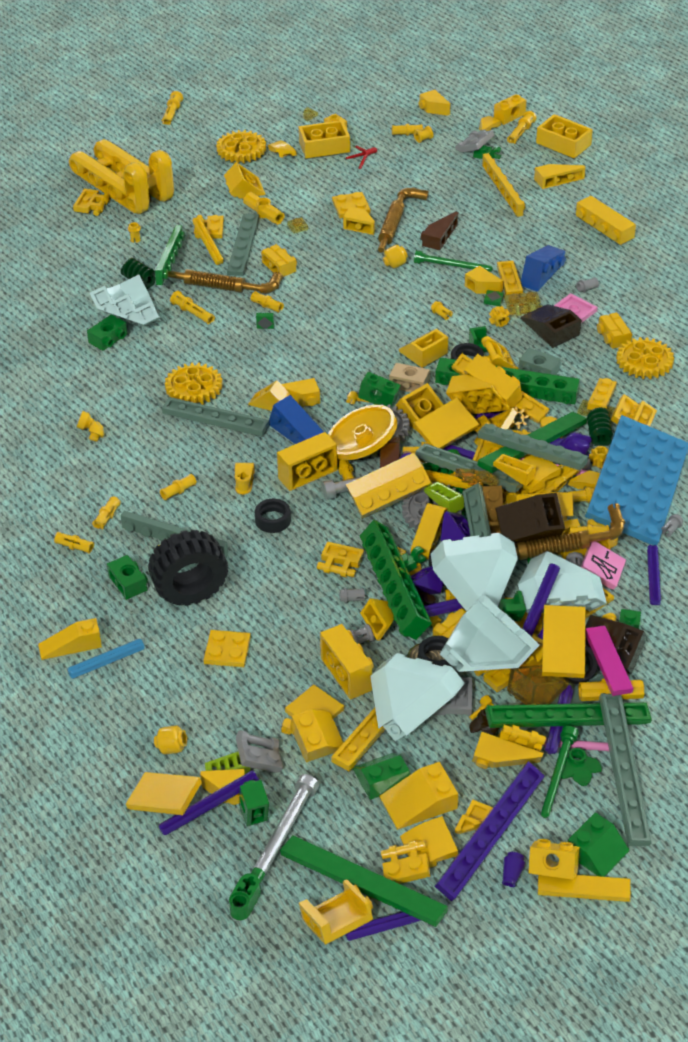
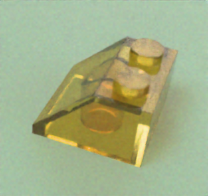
[507,665,569,705]

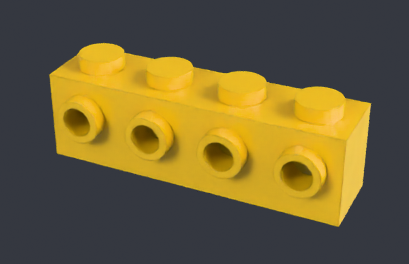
[576,195,636,245]

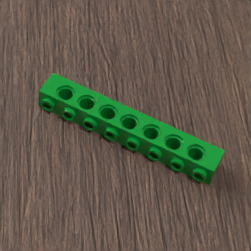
[435,357,580,405]
[360,520,432,640]

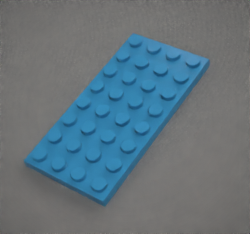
[585,415,688,545]

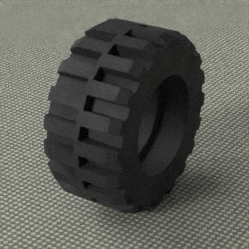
[148,530,228,606]

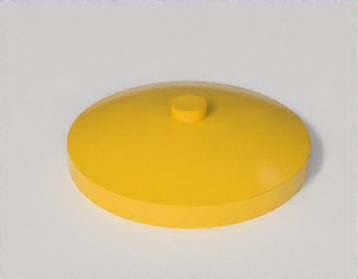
[328,405,397,460]

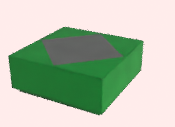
[484,290,504,306]
[256,313,274,329]

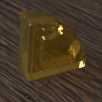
[303,107,318,122]

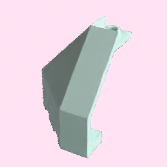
[90,275,160,326]
[431,533,518,611]
[518,551,607,614]
[440,594,539,672]
[370,653,465,741]

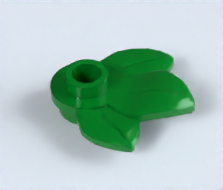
[561,748,602,786]

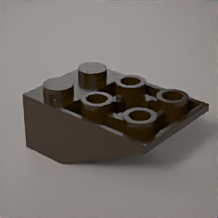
[520,304,582,348]
[495,493,565,543]
[585,615,647,674]

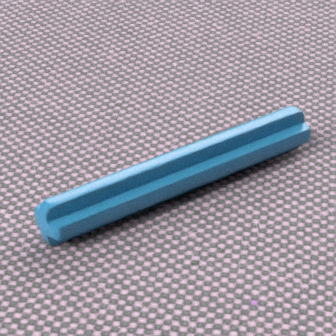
[67,639,144,679]

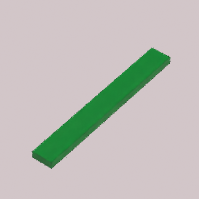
[477,412,587,473]
[485,702,652,728]
[280,835,448,927]

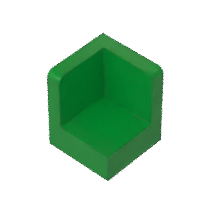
[469,326,488,352]
[498,591,526,621]

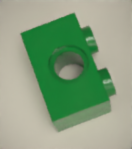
[87,314,127,351]
[358,372,401,408]
[107,555,148,600]
[239,780,269,826]

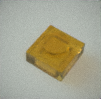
[287,217,308,234]

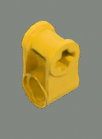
[235,462,255,495]

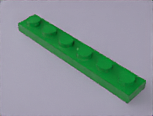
[155,225,185,285]

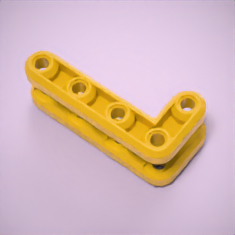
[69,139,174,214]

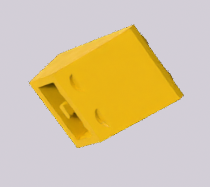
[446,374,510,415]

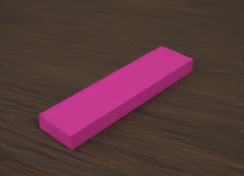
[585,626,633,696]

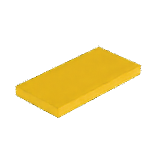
[542,605,585,678]

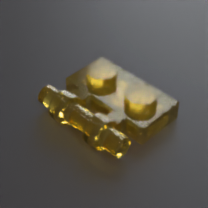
[504,292,542,316]
[455,469,499,486]

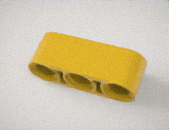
[411,503,447,560]

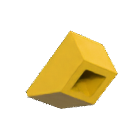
[465,266,503,294]

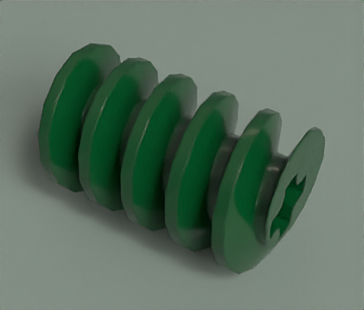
[121,258,156,289]
[587,407,613,446]

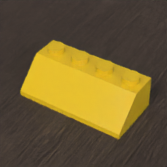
[346,453,431,518]

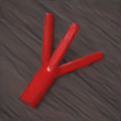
[346,145,377,169]

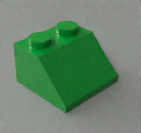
[352,753,410,800]
[568,812,630,877]

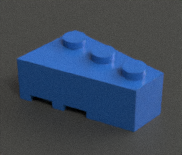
[521,245,566,292]
[269,395,324,444]

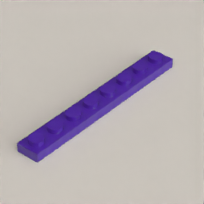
[434,761,545,901]

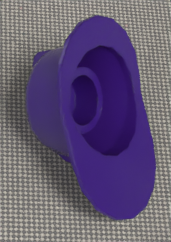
[549,432,591,459]

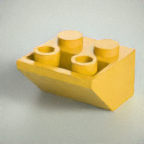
[399,329,448,368]

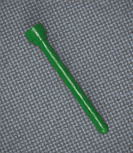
[414,250,493,272]
[541,726,579,818]

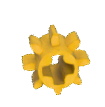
[489,306,510,327]
[510,407,529,430]
[589,446,608,469]

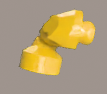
[76,411,104,442]

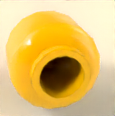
[382,245,408,268]
[154,725,187,755]

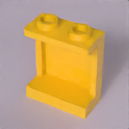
[299,879,373,945]

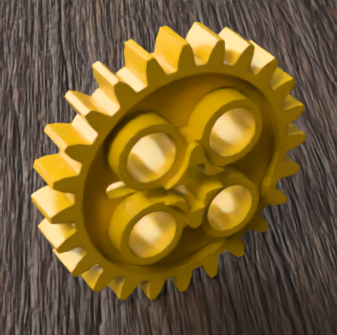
[216,130,266,163]
[616,337,674,380]
[165,362,223,405]

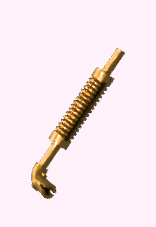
[378,187,429,253]
[168,269,283,293]
[515,503,625,560]

